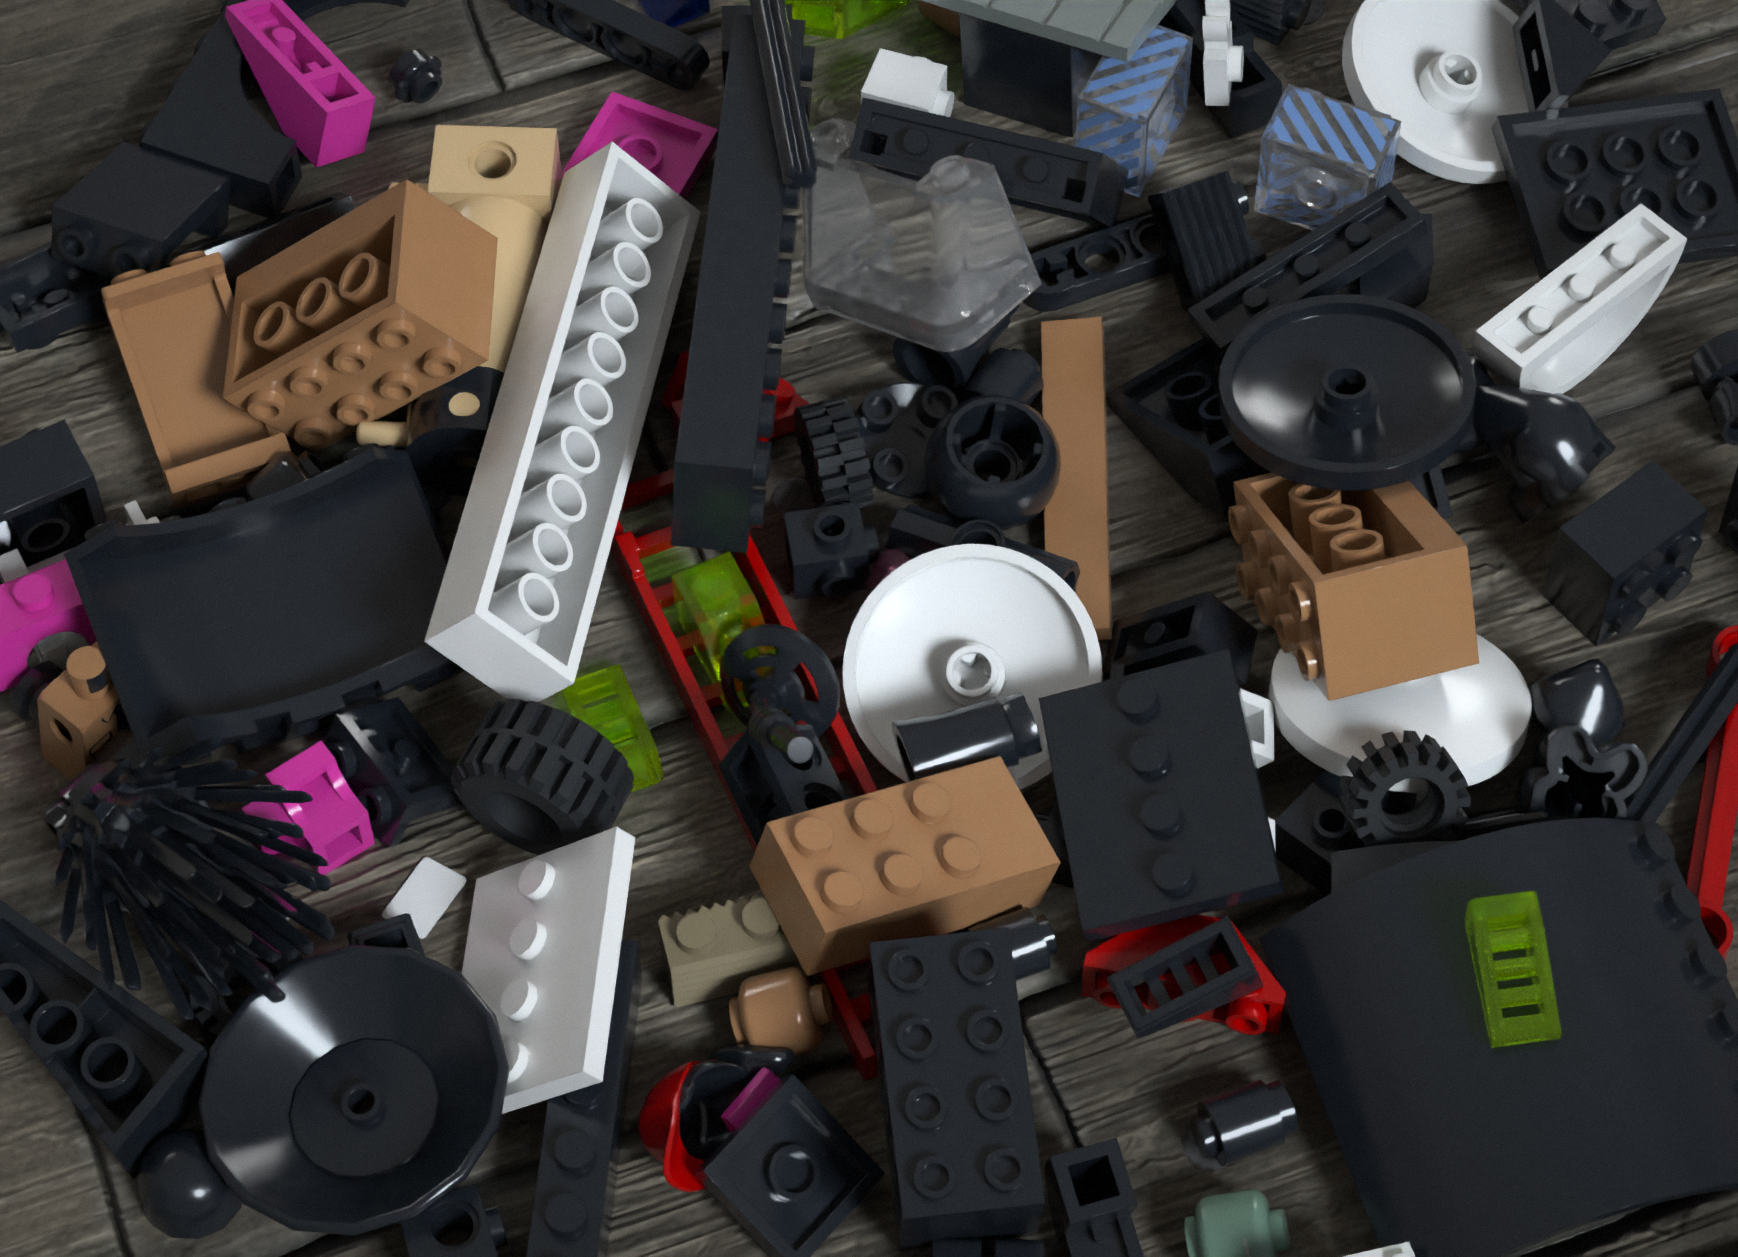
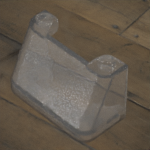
[802,116,1042,352]

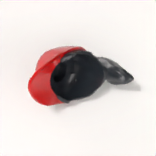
[638,1043,794,1193]

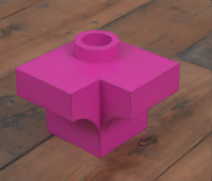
[242,741,375,875]

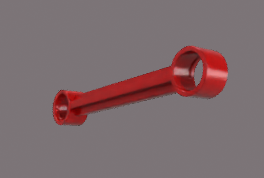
[1685,625,1738,960]

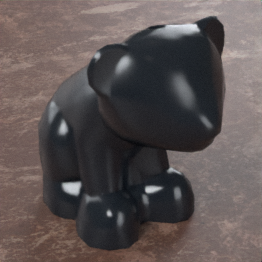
[1453,352,1616,523]
[1516,659,1648,821]

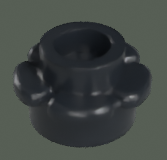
[388,49,442,103]

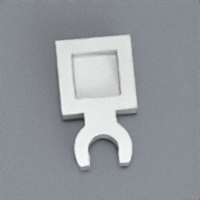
[1202,0,1244,106]

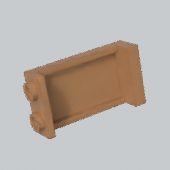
[101,251,291,510]

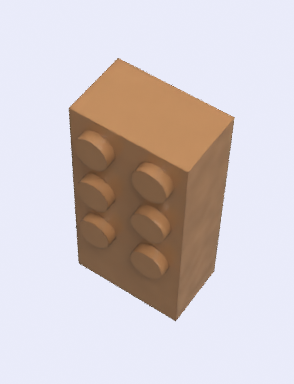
[749,756,1061,976]

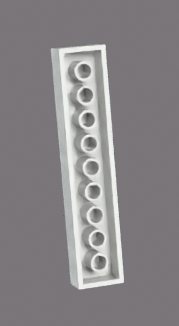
[424,142,701,702]

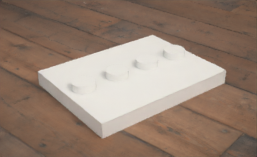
[462,827,635,1114]

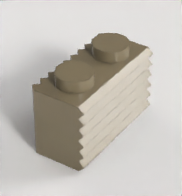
[658,893,802,1008]

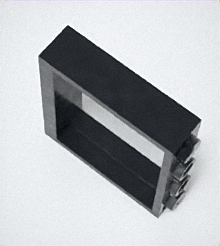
[849,97,1129,227]

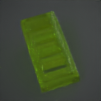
[561,664,664,793]
[1464,891,1562,1048]

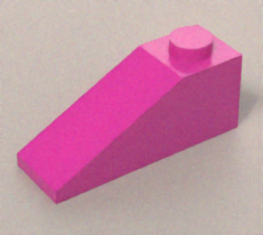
[225,0,376,168]

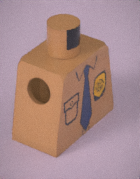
[37,641,128,781]

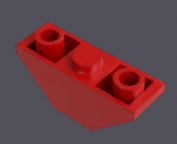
[1081,914,1286,1035]

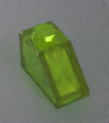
[671,551,776,714]

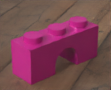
[0,559,97,692]

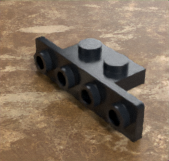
[0,241,113,353]

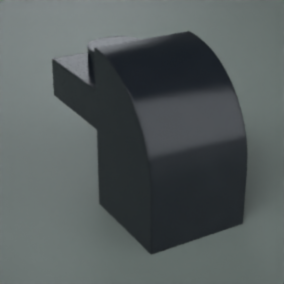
[1044,1138,1144,1257]

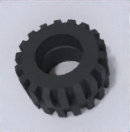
[451,699,634,855]

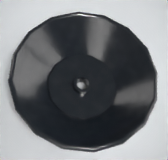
[198,945,510,1235]

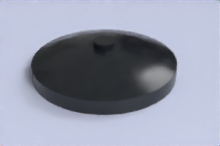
[1218,294,1476,491]

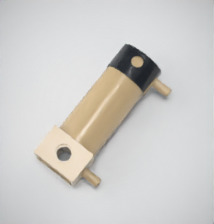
[356,125,563,497]

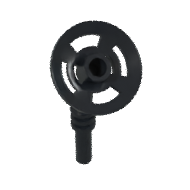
[720,624,840,763]

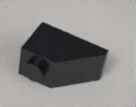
[1102,591,1258,685]

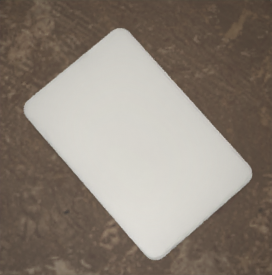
[382,857,467,939]

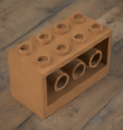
[223,179,498,452]
[1228,473,1479,701]

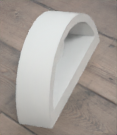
[1473,203,1687,394]

